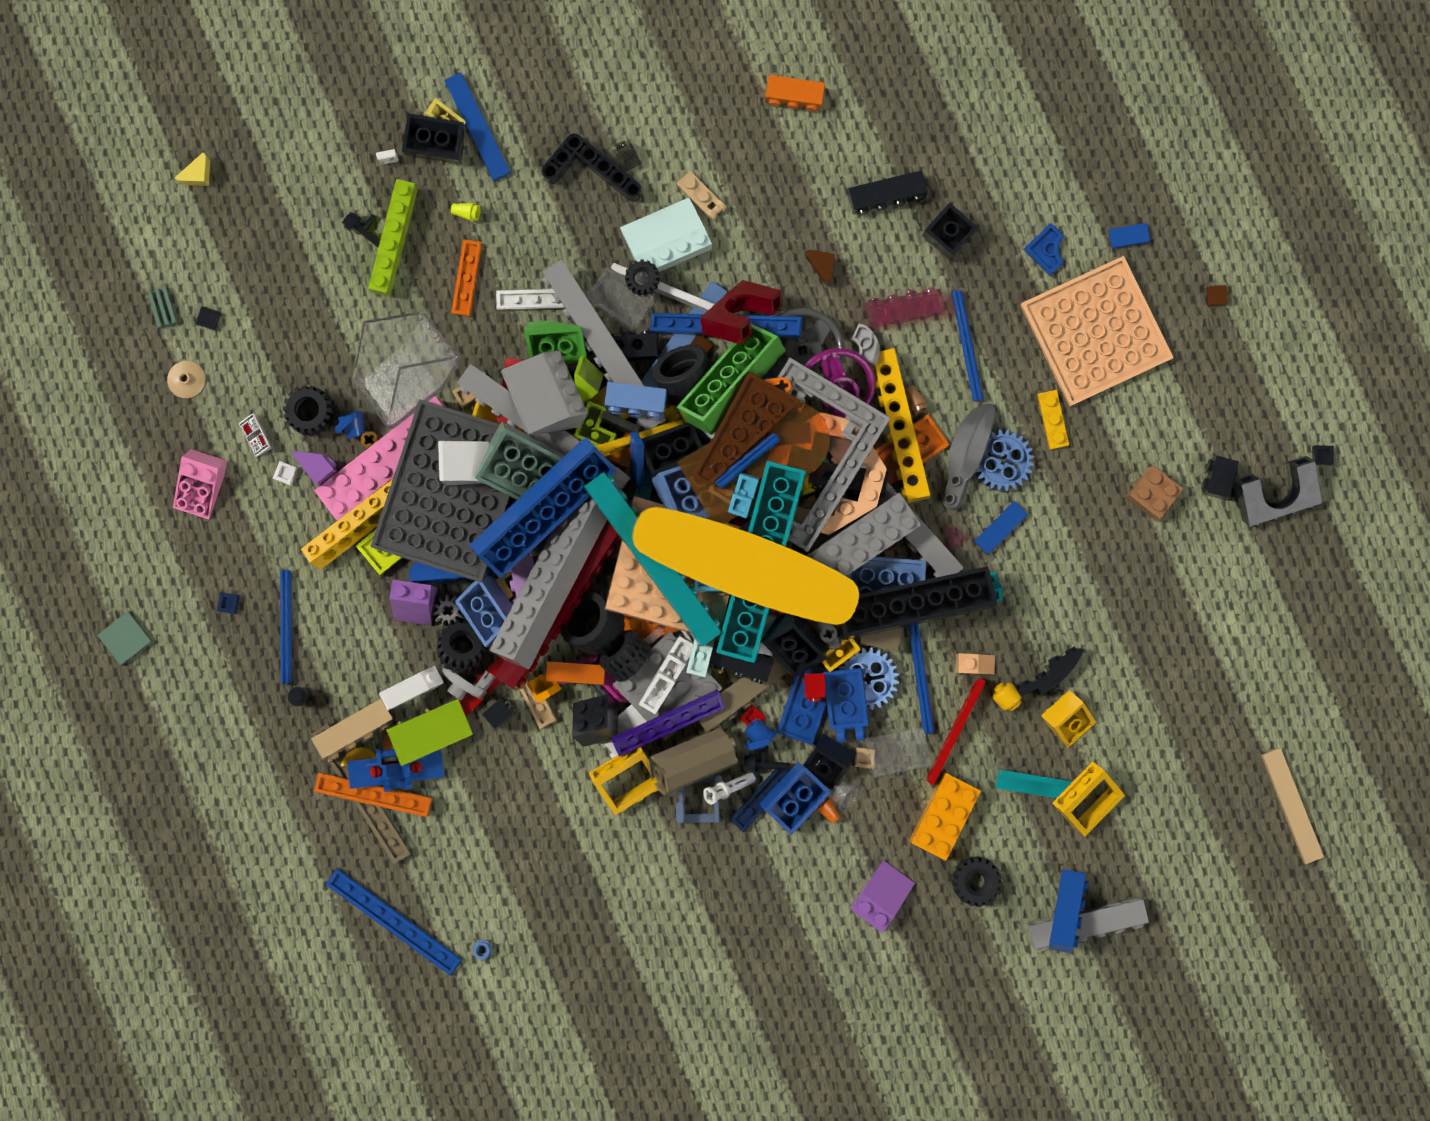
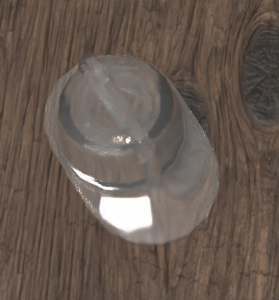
[833,781,862,812]

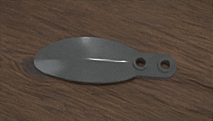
[942,404,996,510]

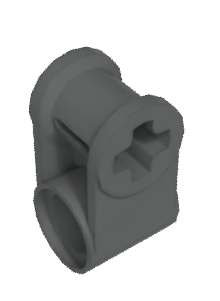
[811,620,842,650]

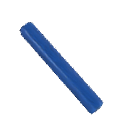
[715,433,780,489]

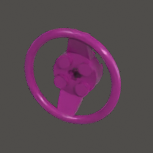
[800,348,875,420]

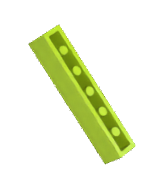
[368,179,418,297]

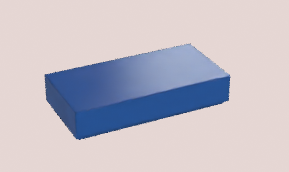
[1108,223,1150,249]

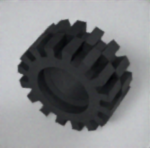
[625,259,660,297]

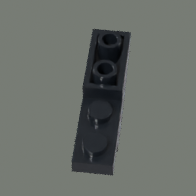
[1017,646,1084,697]

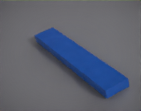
[444,72,511,181]

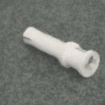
[703,773,756,805]

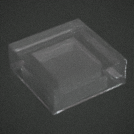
[645,625,666,644]

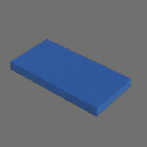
[776,665,828,745]

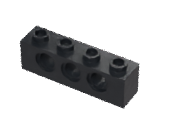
[584,331,658,364]
[808,460,889,499]

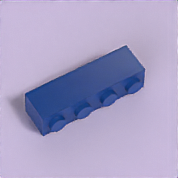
[1048,869,1089,954]

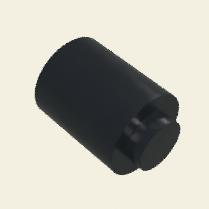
[288,687,312,706]

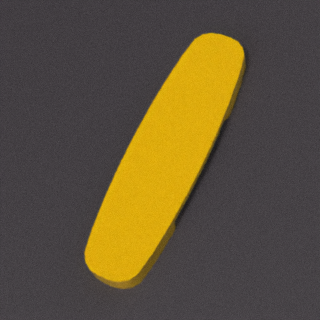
[632,507,859,625]

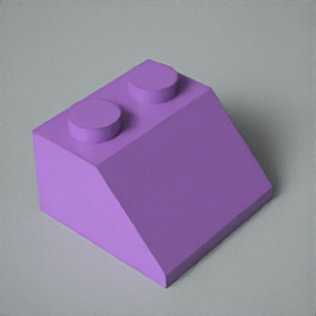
[292,451,340,486]

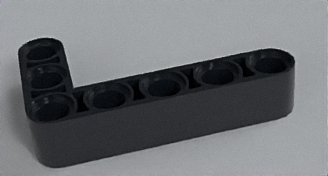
[542,133,642,202]

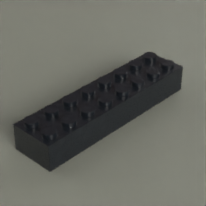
[839,566,998,641]

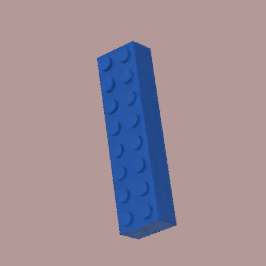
[470,437,617,578]

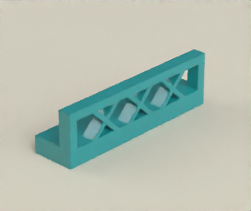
[995,769,1073,798]

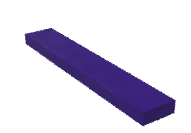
[611,690,725,757]

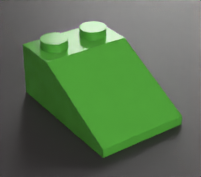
[524,320,587,364]

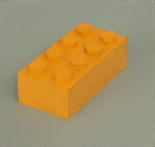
[909,772,981,861]

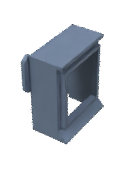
[676,775,722,823]

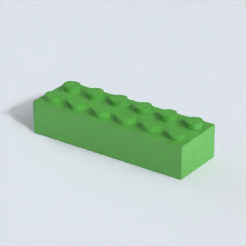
[677,324,786,435]

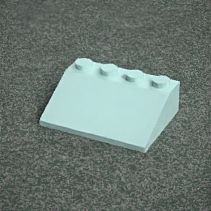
[620,198,712,277]

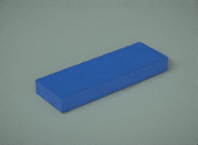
[630,432,644,488]
[974,501,1028,555]

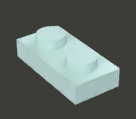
[686,639,715,677]

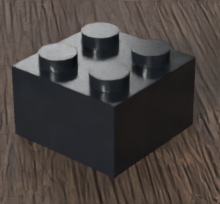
[922,202,978,260]
[572,694,618,747]

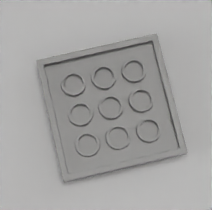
[613,631,722,741]

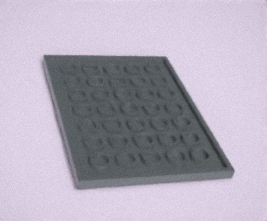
[370,399,531,583]

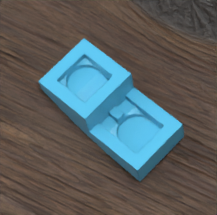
[728,472,760,518]

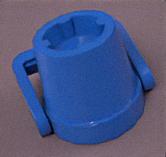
[334,410,366,439]
[744,718,776,750]

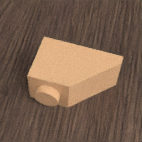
[956,653,995,675]

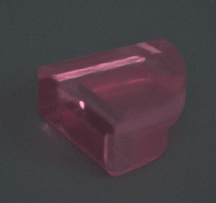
[945,524,965,551]

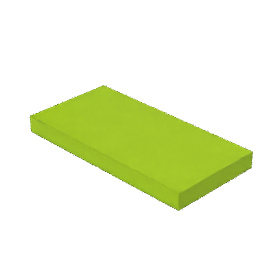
[386,699,473,766]

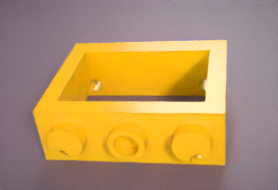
[589,747,658,815]
[1052,762,1125,837]

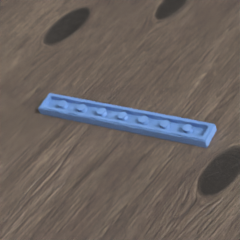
[641,281,727,388]

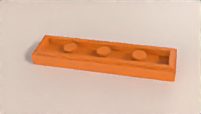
[451,239,482,317]

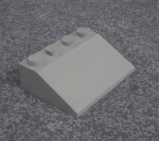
[501,351,588,436]

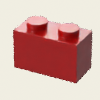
[803,673,825,701]

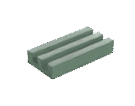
[147,286,178,329]

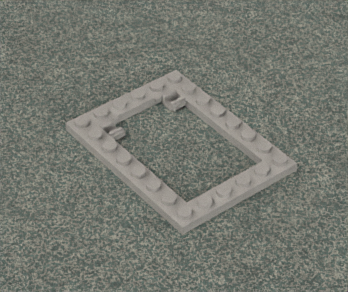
[708,358,890,552]

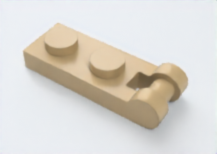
[676,171,727,221]

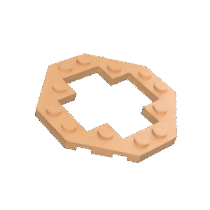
[768,412,887,535]

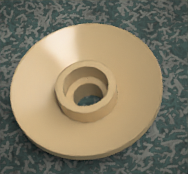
[167,361,206,398]

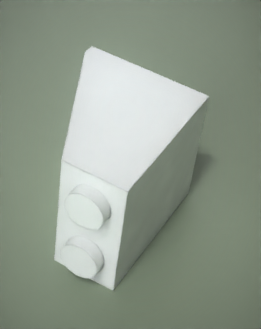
[438,441,490,485]

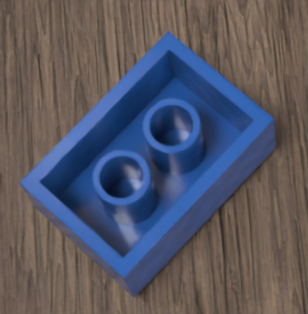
[759,762,831,835]

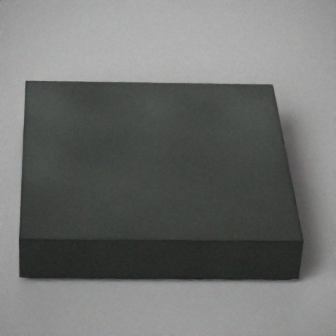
[601,410,640,435]

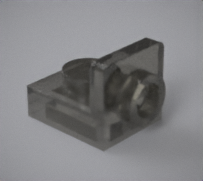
[612,140,642,172]

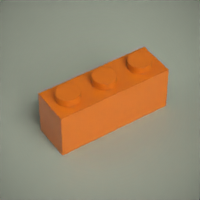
[765,75,825,112]

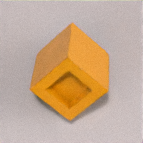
[527,672,561,703]

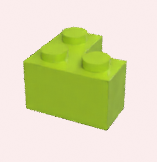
[572,401,616,446]

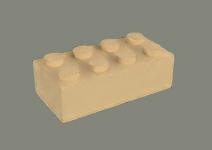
[311,699,393,762]

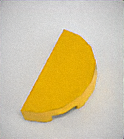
[341,747,377,767]

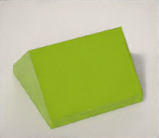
[574,356,604,405]

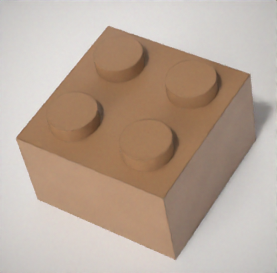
[1125,465,1183,521]

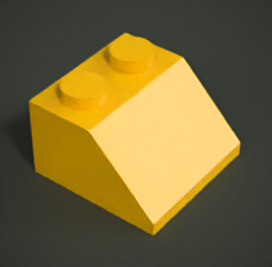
[1041,690,1096,748]

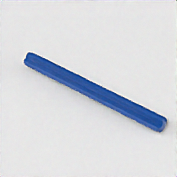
[952,290,984,402]
[280,570,292,684]
[908,624,934,734]

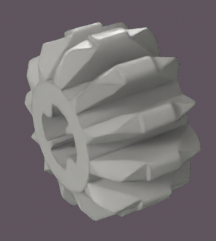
[433,595,465,627]

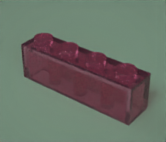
[864,287,945,329]

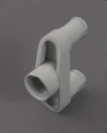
[442,651,496,701]

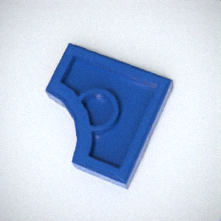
[1023,223,1064,276]

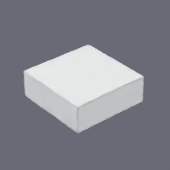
[376,149,399,165]
[273,461,298,486]

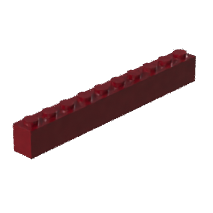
[494,520,622,691]

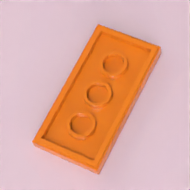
[876,414,950,486]

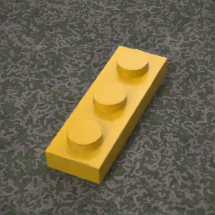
[1037,390,1069,450]

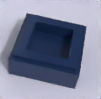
[217,592,240,614]

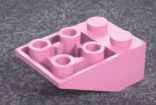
[173,449,227,519]

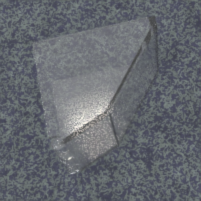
[352,312,460,429]

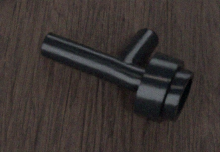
[342,212,380,248]
[743,745,789,774]

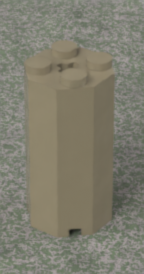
[648,728,738,795]

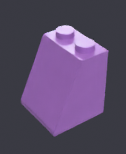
[390,580,438,626]

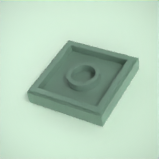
[97,611,153,665]

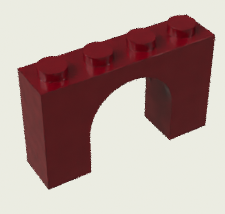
[700,280,782,345]

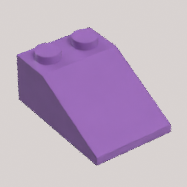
[850,860,915,933]

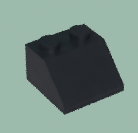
[803,733,856,790]

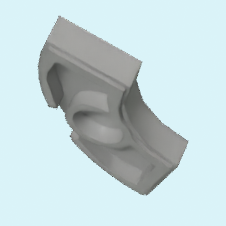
[851,323,880,366]

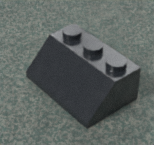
[402,113,464,164]
[642,422,705,476]
[762,613,827,676]

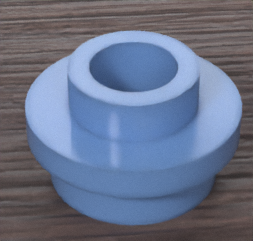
[473,940,492,960]

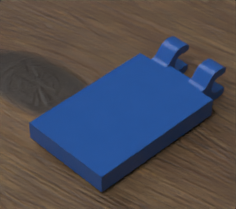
[823,668,869,742]

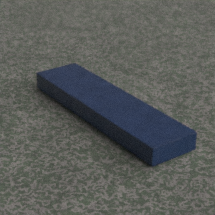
[729,769,790,833]

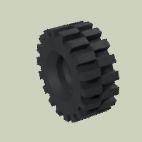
[952,856,1003,907]

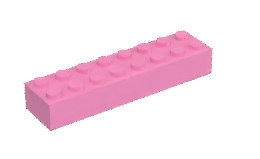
[314,396,447,521]

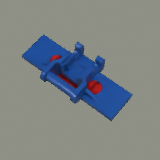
[347,749,444,792]

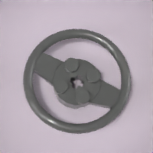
[768,308,845,378]

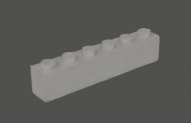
[1027,898,1149,951]

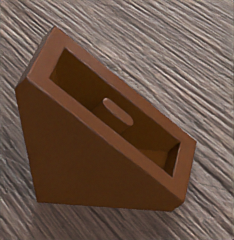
[804,250,835,286]

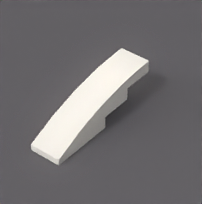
[639,634,694,714]

